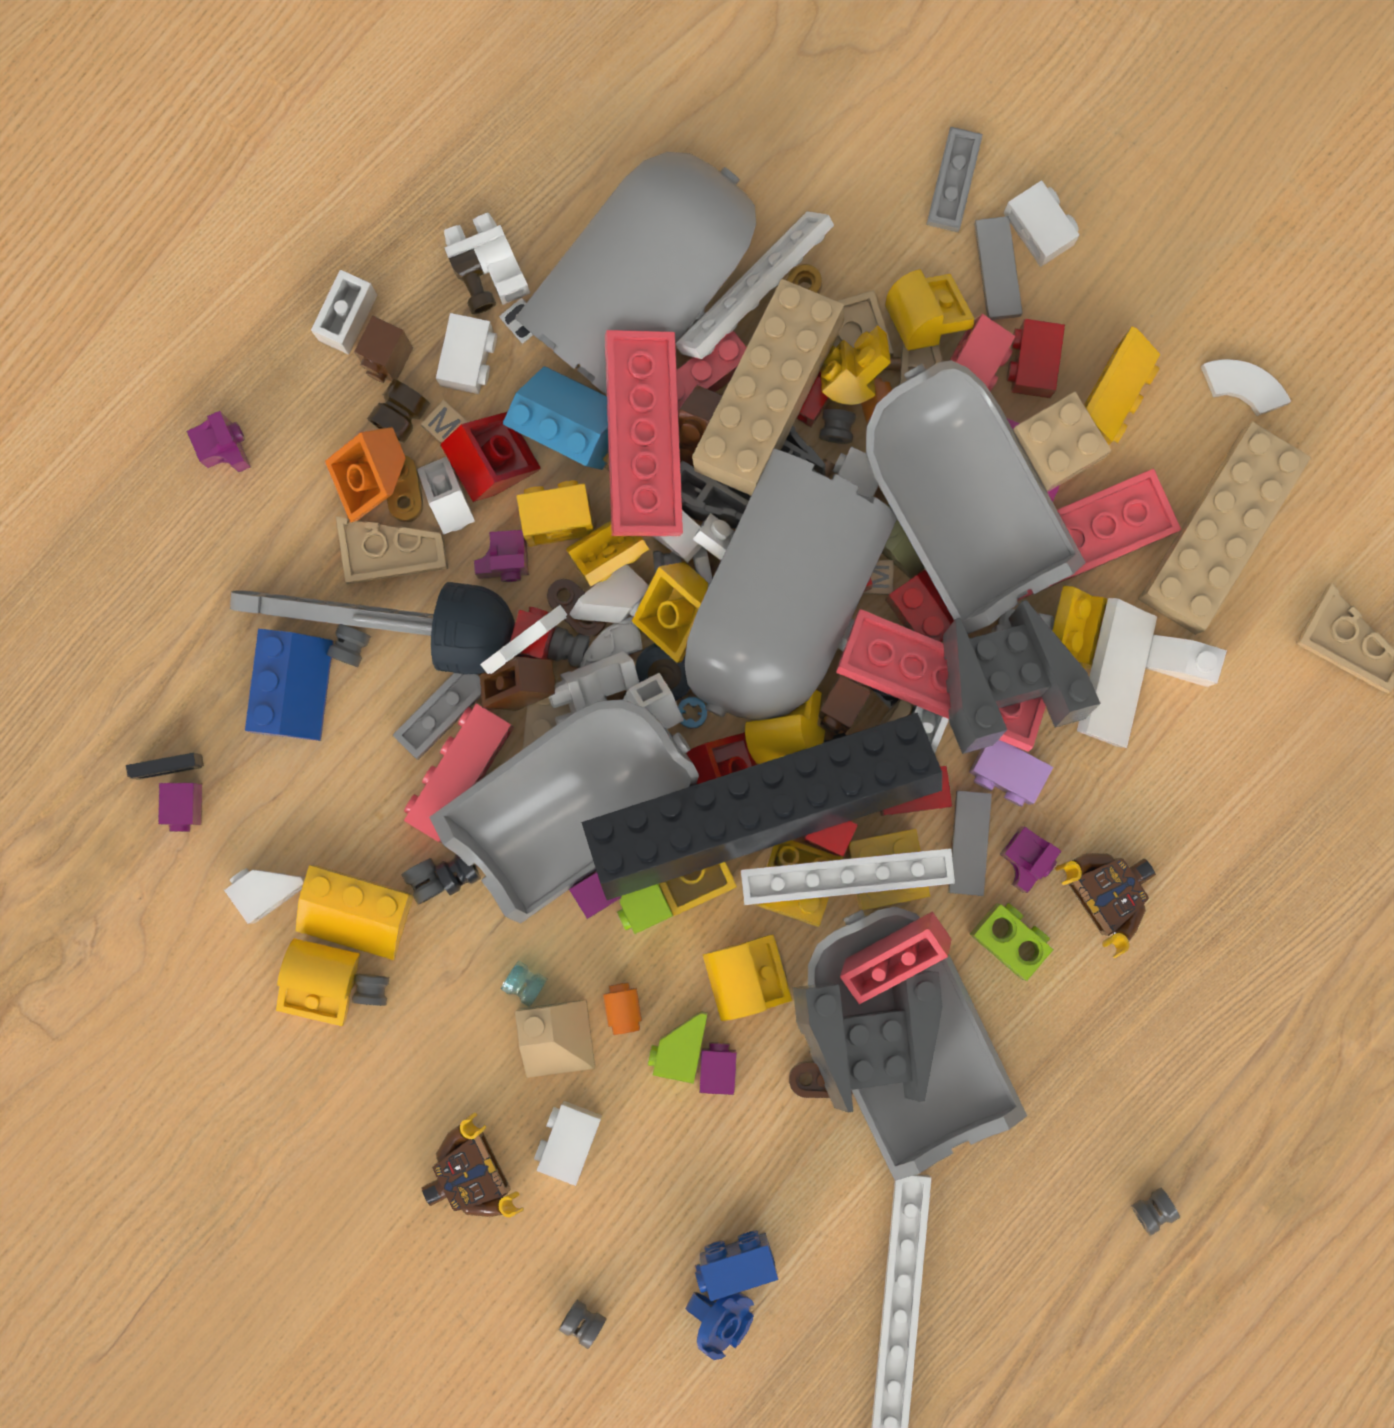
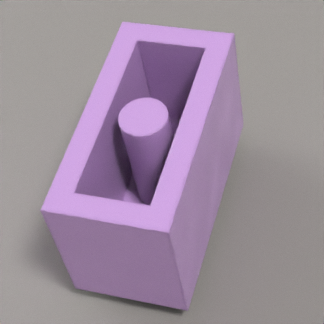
[969,740,1053,807]

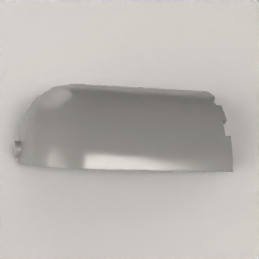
[515,152,756,395]
[866,360,1086,634]
[684,449,897,721]
[429,700,699,924]
[808,907,1027,1181]

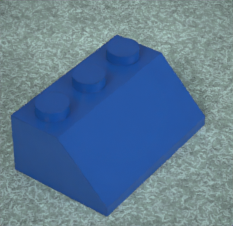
[245,628,334,741]

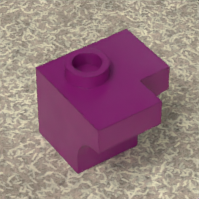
[186,411,251,472]
[474,530,529,582]
[1000,826,1061,893]

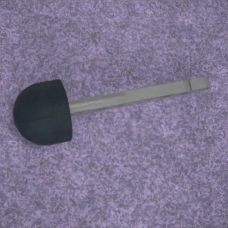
[230,582,515,674]

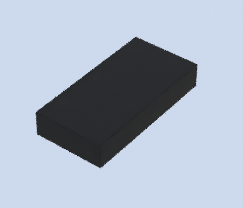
[126,752,204,780]

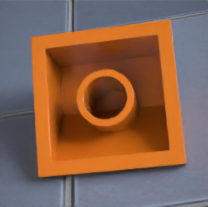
[325,427,406,523]

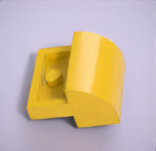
[885,269,975,351]
[821,325,891,405]
[566,520,649,586]
[1052,586,1108,669]
[745,690,825,764]
[753,840,843,927]
[702,934,792,1021]
[276,938,360,1026]

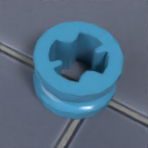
[678,697,707,729]

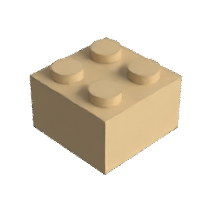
[1013,392,1112,492]

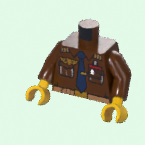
[1055,853,1156,958]
[422,1112,524,1218]

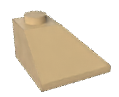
[515,1000,595,1078]

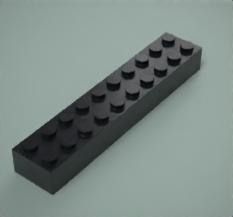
[581,713,942,900]

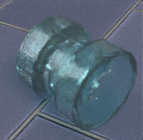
[501,961,548,1008]

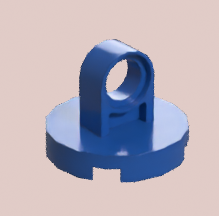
[685,1292,754,1360]

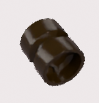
[367,379,430,443]

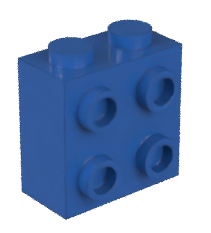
[695,1230,779,1301]

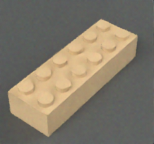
[692,279,844,496]
[1138,422,1311,635]

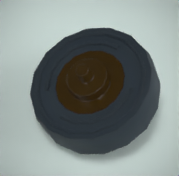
[635,643,691,701]

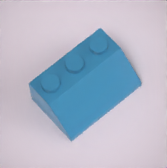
[503,366,609,470]

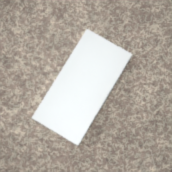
[1077,598,1157,748]

